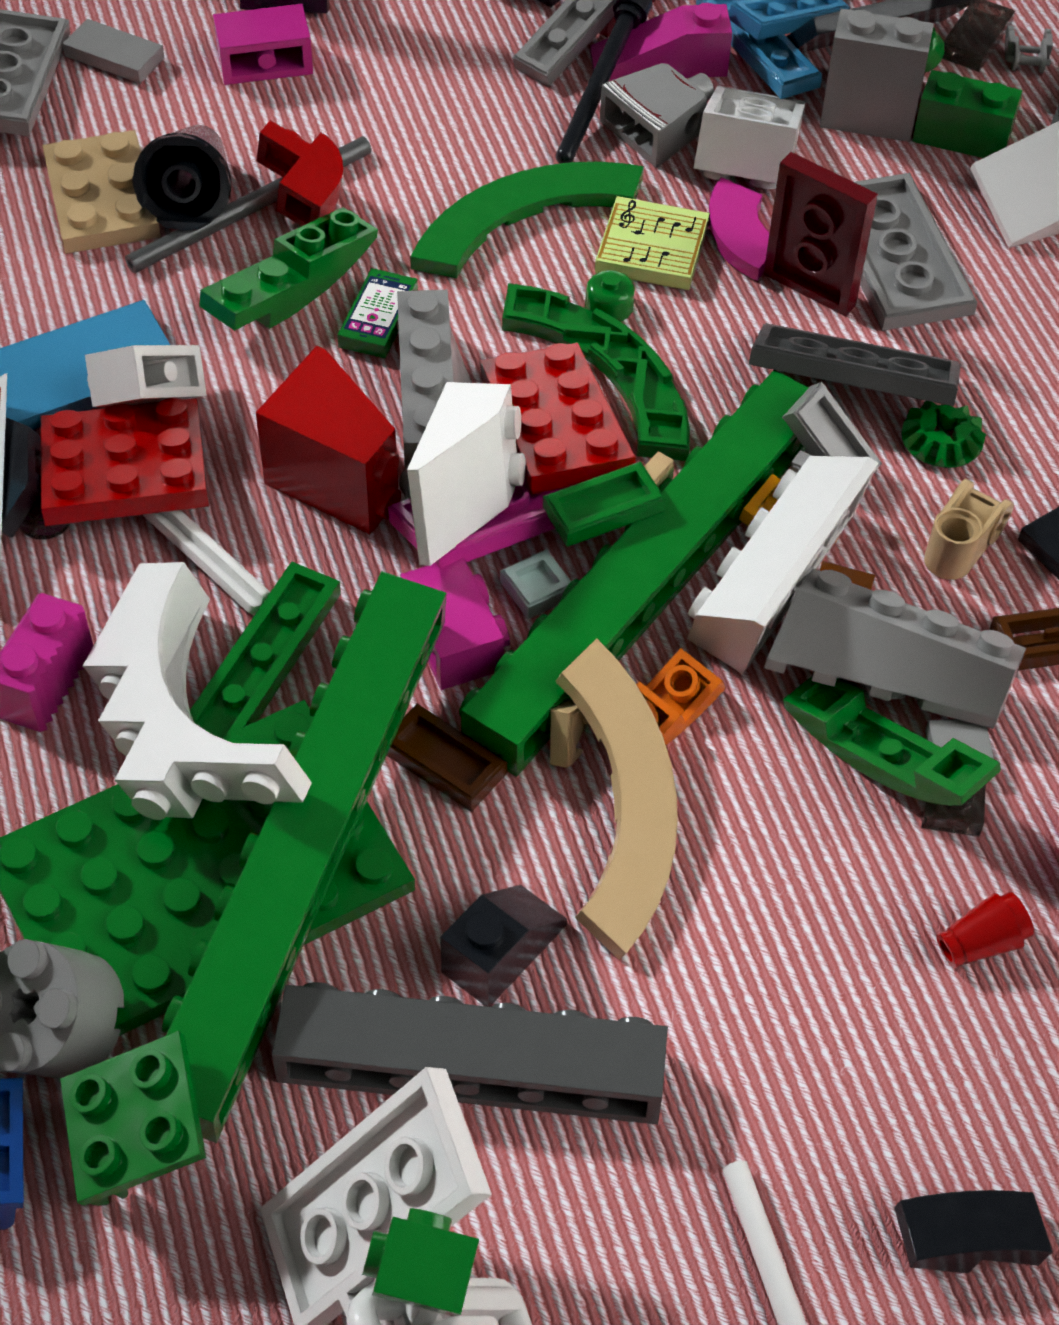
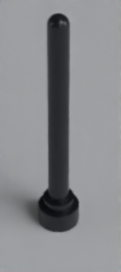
[556,0,653,164]

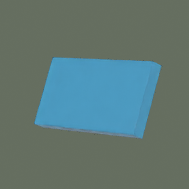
[0,300,170,430]

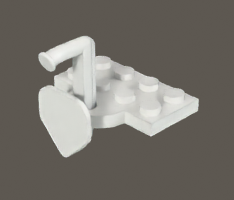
[260,1067,532,1325]

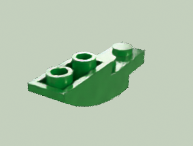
[199,207,378,331]

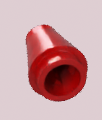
[937,892,1034,968]

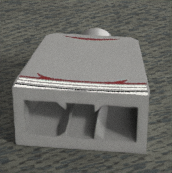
[600,63,714,168]

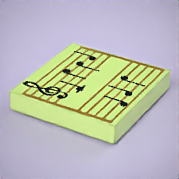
[595,196,710,290]

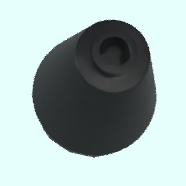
[132,125,231,231]

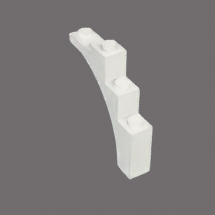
[83,562,312,820]

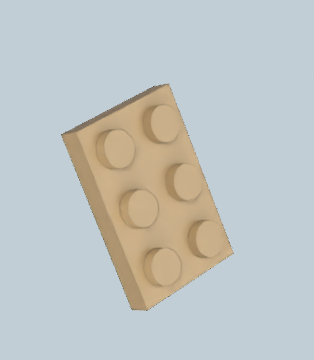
[42,130,161,254]

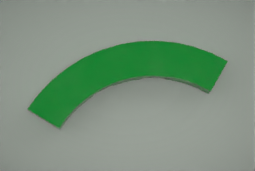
[410,161,644,278]
[502,283,690,461]

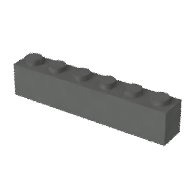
[272,982,668,1125]

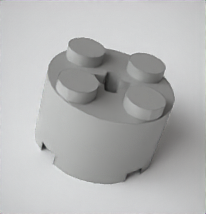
[0,939,124,1078]

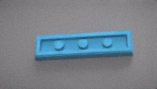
[696,0,822,99]

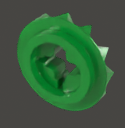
[901,401,986,468]

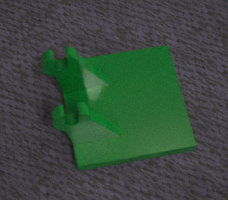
[60,1031,206,1206]

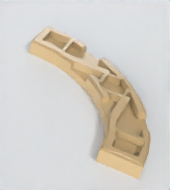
[555,639,678,960]

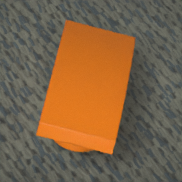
[636,648,726,745]

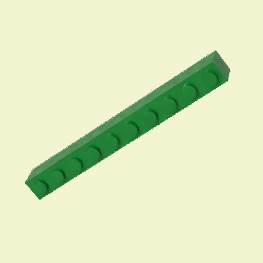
[459,370,809,777]
[162,571,447,1143]

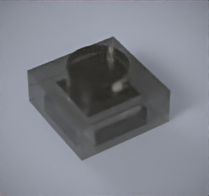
[921,784,986,837]

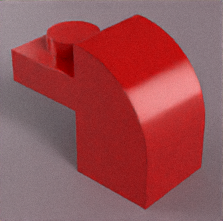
[256,120,343,226]

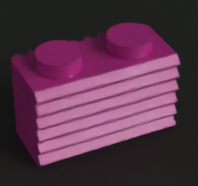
[0,593,93,732]

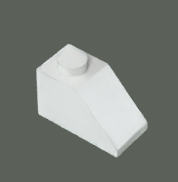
[85,345,207,407]

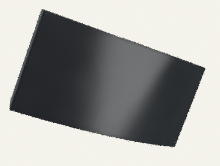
[894,1190,1053,1273]

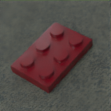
[763,152,878,316]

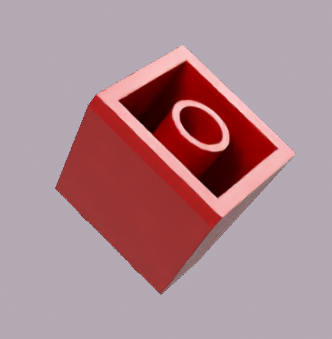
[255,345,401,535]

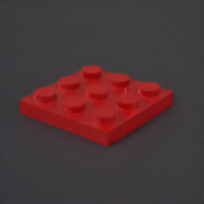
[41,398,209,526]

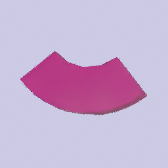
[708,177,769,281]

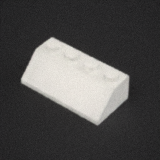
[687,456,878,674]

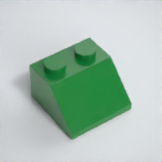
[912,70,1022,158]

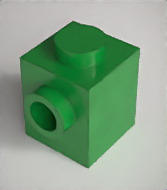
[362,1208,479,1316]

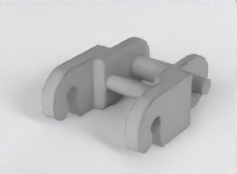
[1005,25,1053,73]

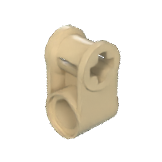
[924,479,1014,580]

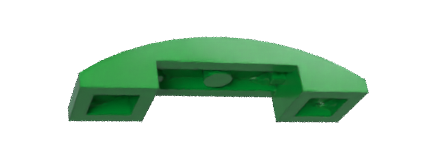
[783,676,1001,806]

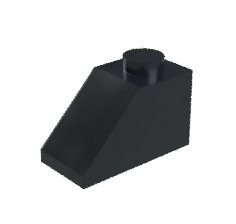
[440,885,567,1007]

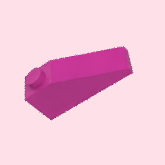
[590,3,732,81]

